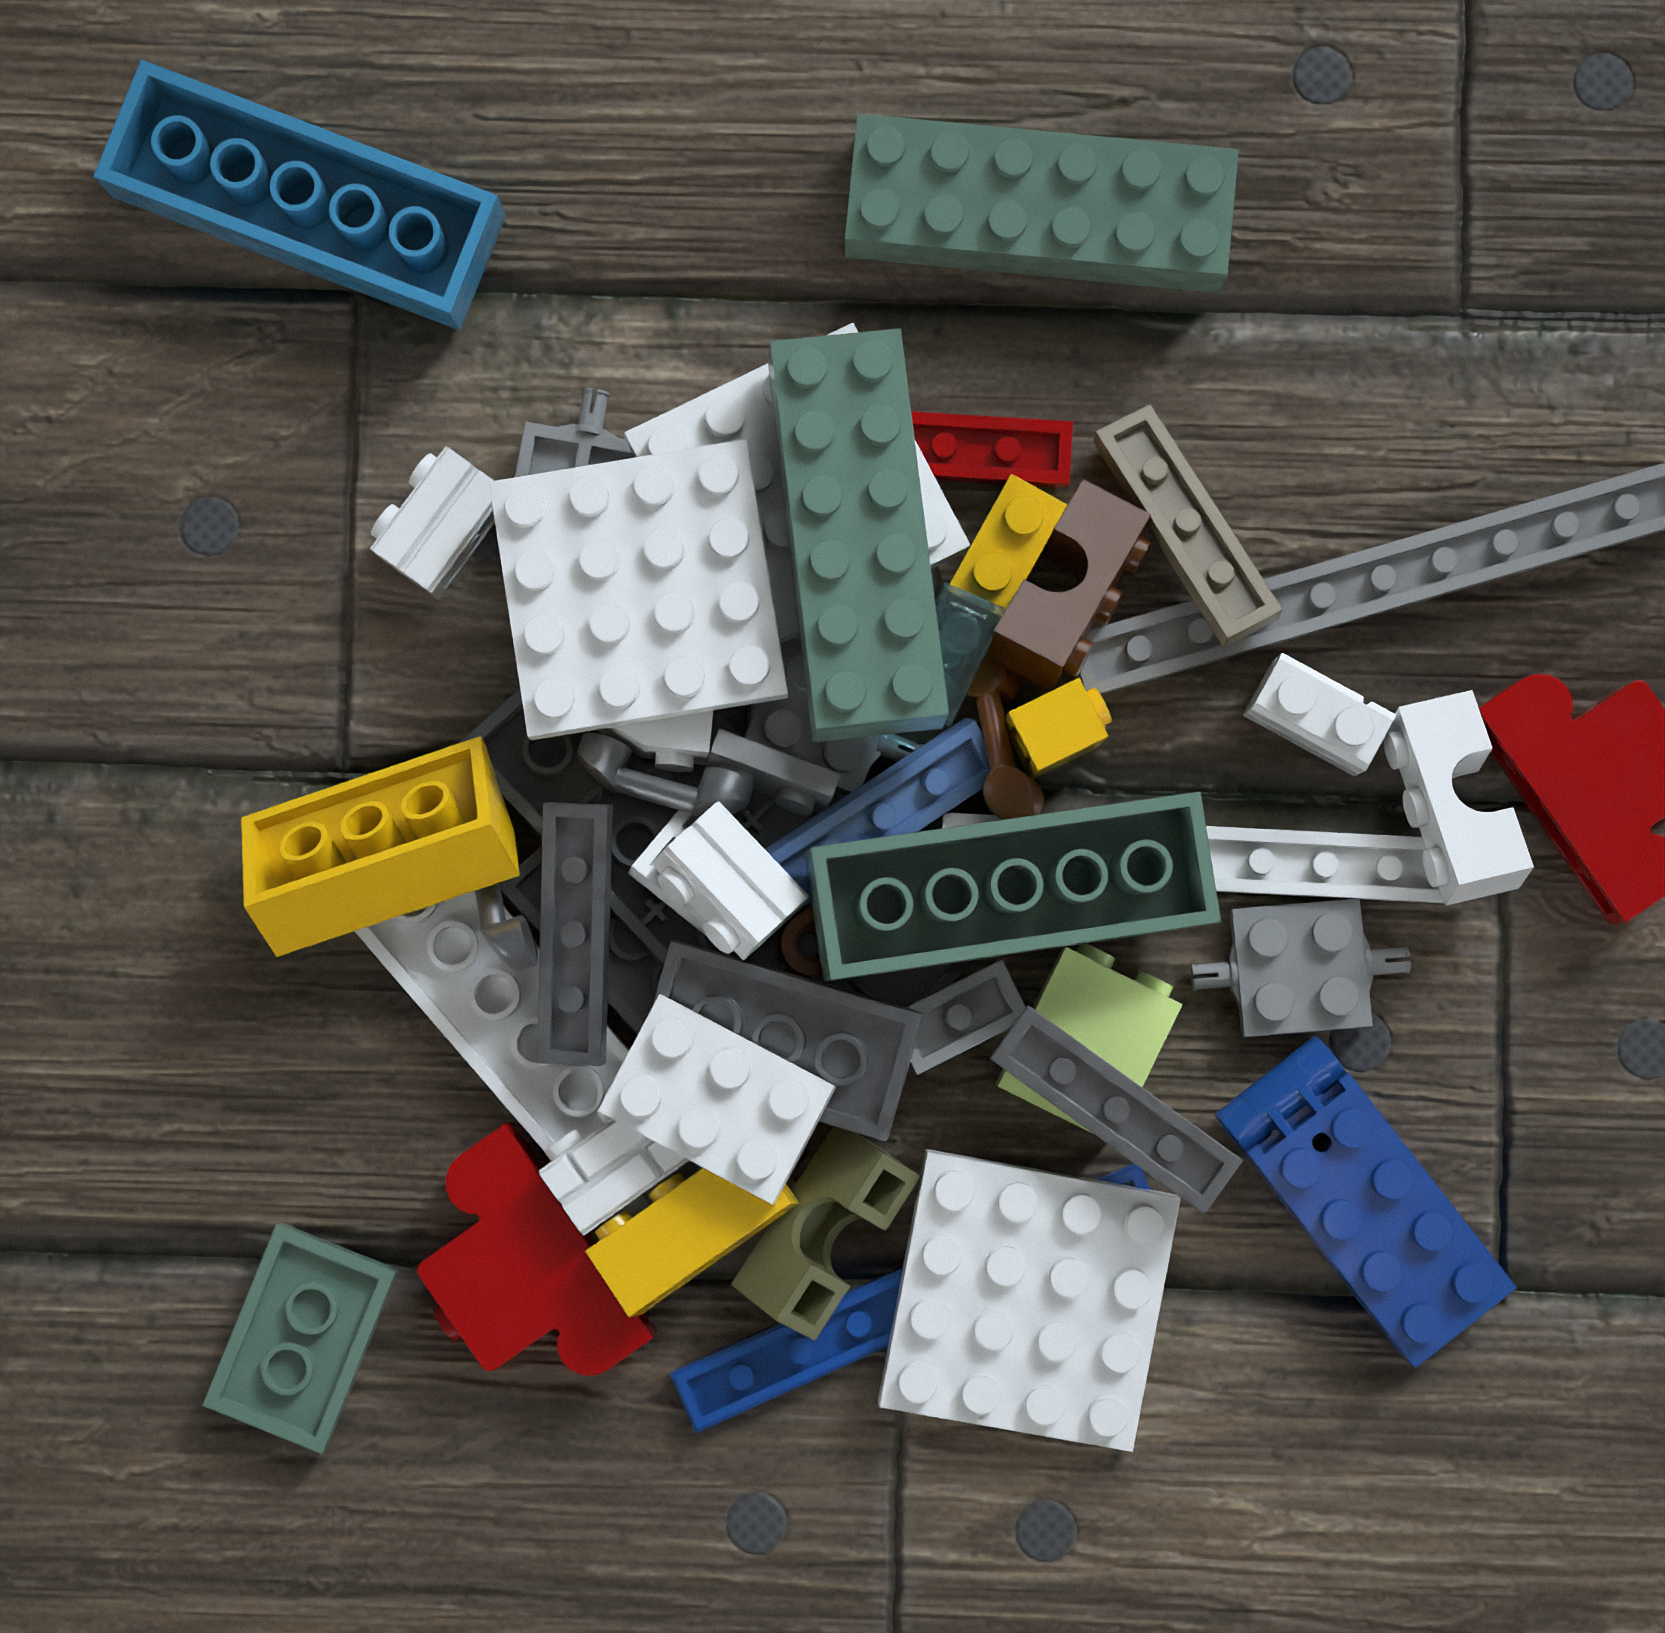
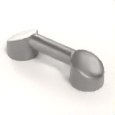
[577,733,754,817]
[475,837,538,971]

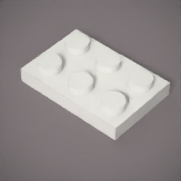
[598,994,836,1205]

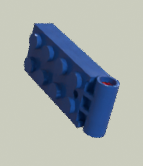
[1214,1035,1517,1368]

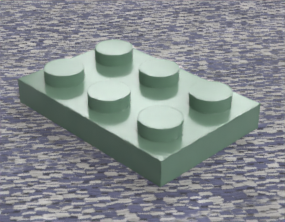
[202,1222,399,1454]

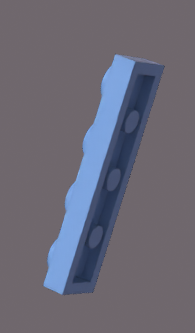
[765,717,990,909]

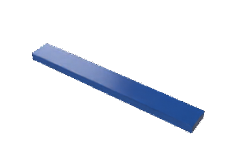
[670,1163,1150,1433]

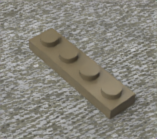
[1093,404,1283,648]

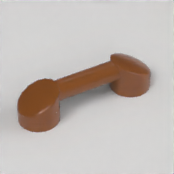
[960,655,1044,820]

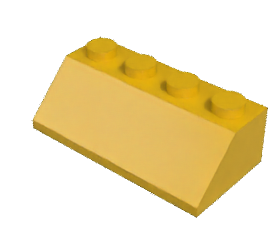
[241,736,520,957]

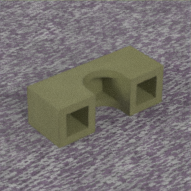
[731,1126,921,1341]

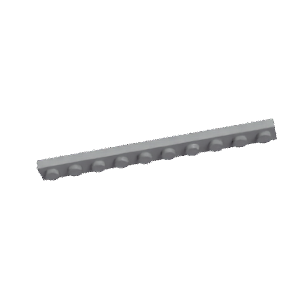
[1078,463,1665,695]

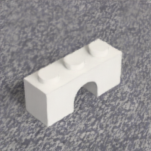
[1383,690,1534,906]

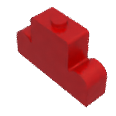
[1478,674,1665,925]
[417,1122,657,1376]

